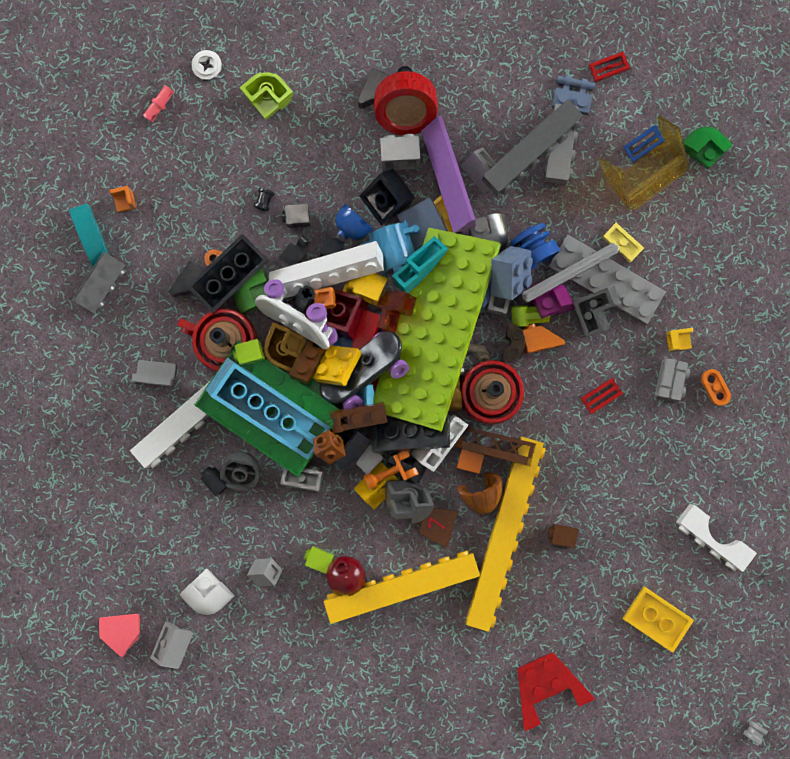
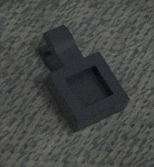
[279,235,310,266]

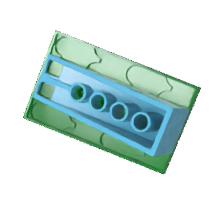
[194,341,340,477]

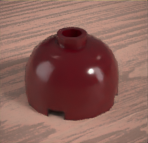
[326,556,366,596]

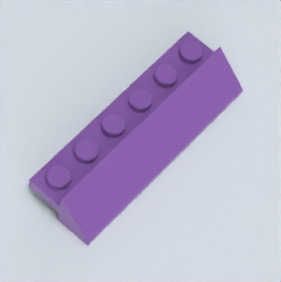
[421,115,476,236]

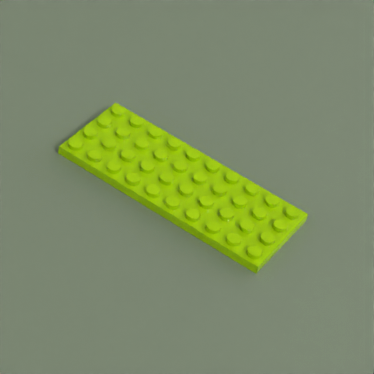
[373,227,501,432]

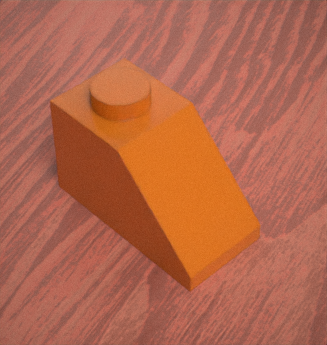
[522,324,565,354]

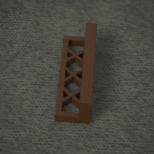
[453,427,536,466]

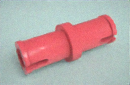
[143,85,175,123]

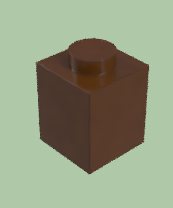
[547,524,578,548]

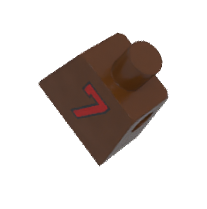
[415,508,458,547]

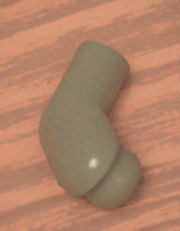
[467,343,491,362]

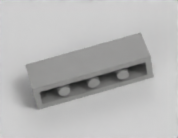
[543,104,578,185]

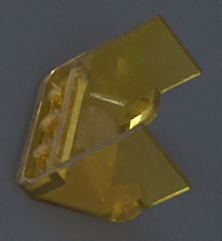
[599,115,689,210]

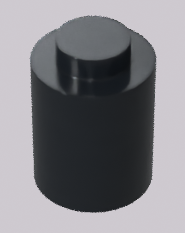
[201,466,227,497]

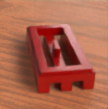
[588,51,630,83]
[580,378,624,414]

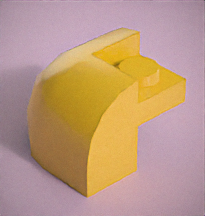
[342,273,389,306]

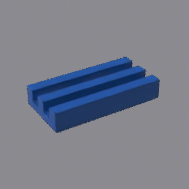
[623,125,666,163]

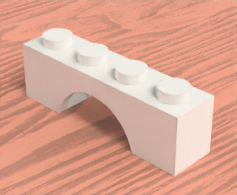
[676,504,757,572]

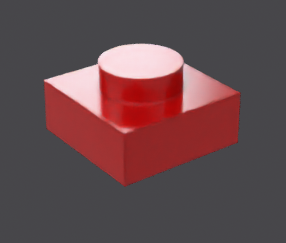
[177,318,196,336]

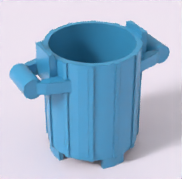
[361,220,421,278]

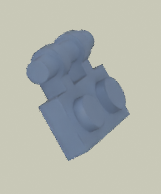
[552,75,595,115]

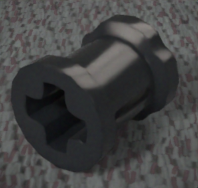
[253,188,275,212]

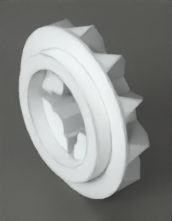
[192,50,222,81]

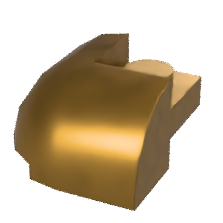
[264,322,307,372]

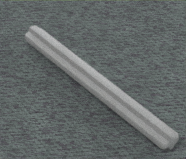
[522,243,619,302]

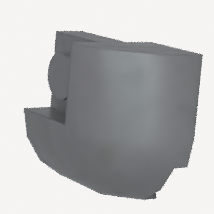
[469,213,509,254]

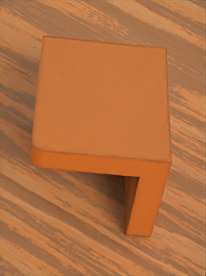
[109,185,137,213]
[456,449,484,474]

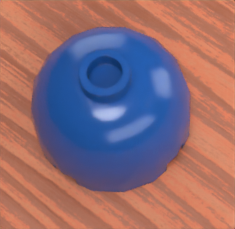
[335,204,373,240]

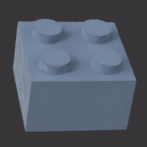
[491,246,533,300]

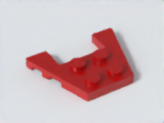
[517,652,595,731]

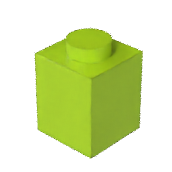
[233,339,265,366]
[303,546,335,574]

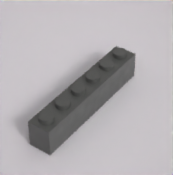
[482,99,584,197]

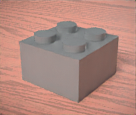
[380,134,420,171]

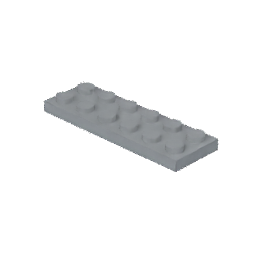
[548,235,666,325]

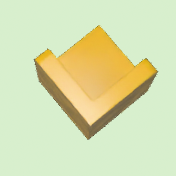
[666,328,693,351]

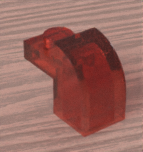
[377,291,416,333]

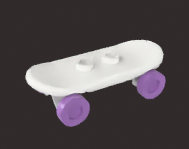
[255,279,338,349]

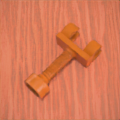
[364,451,418,490]

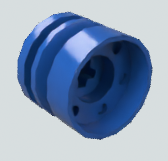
[510,223,561,270]

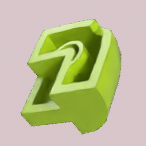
[240,72,293,120]

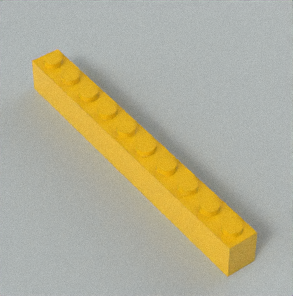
[465,436,545,632]

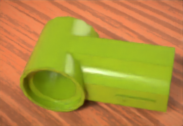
[511,305,550,327]

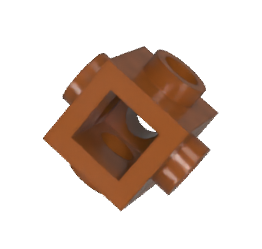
[313,430,346,464]

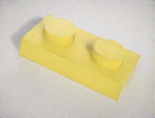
[602,223,644,263]

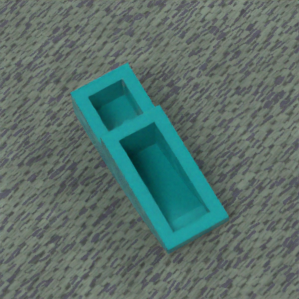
[69,203,108,267]
[392,236,448,295]

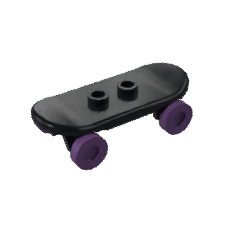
[320,331,409,409]

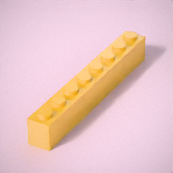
[324,550,480,624]

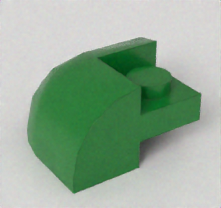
[679,127,733,170]

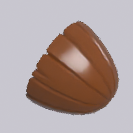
[457,472,502,514]

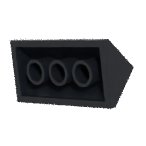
[187,233,269,314]

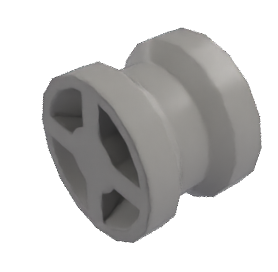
[743,720,768,745]

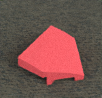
[99,614,140,658]

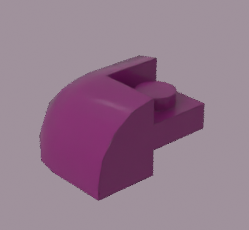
[526,280,575,319]

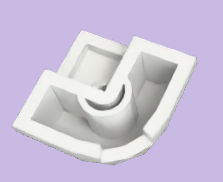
[180,569,234,615]

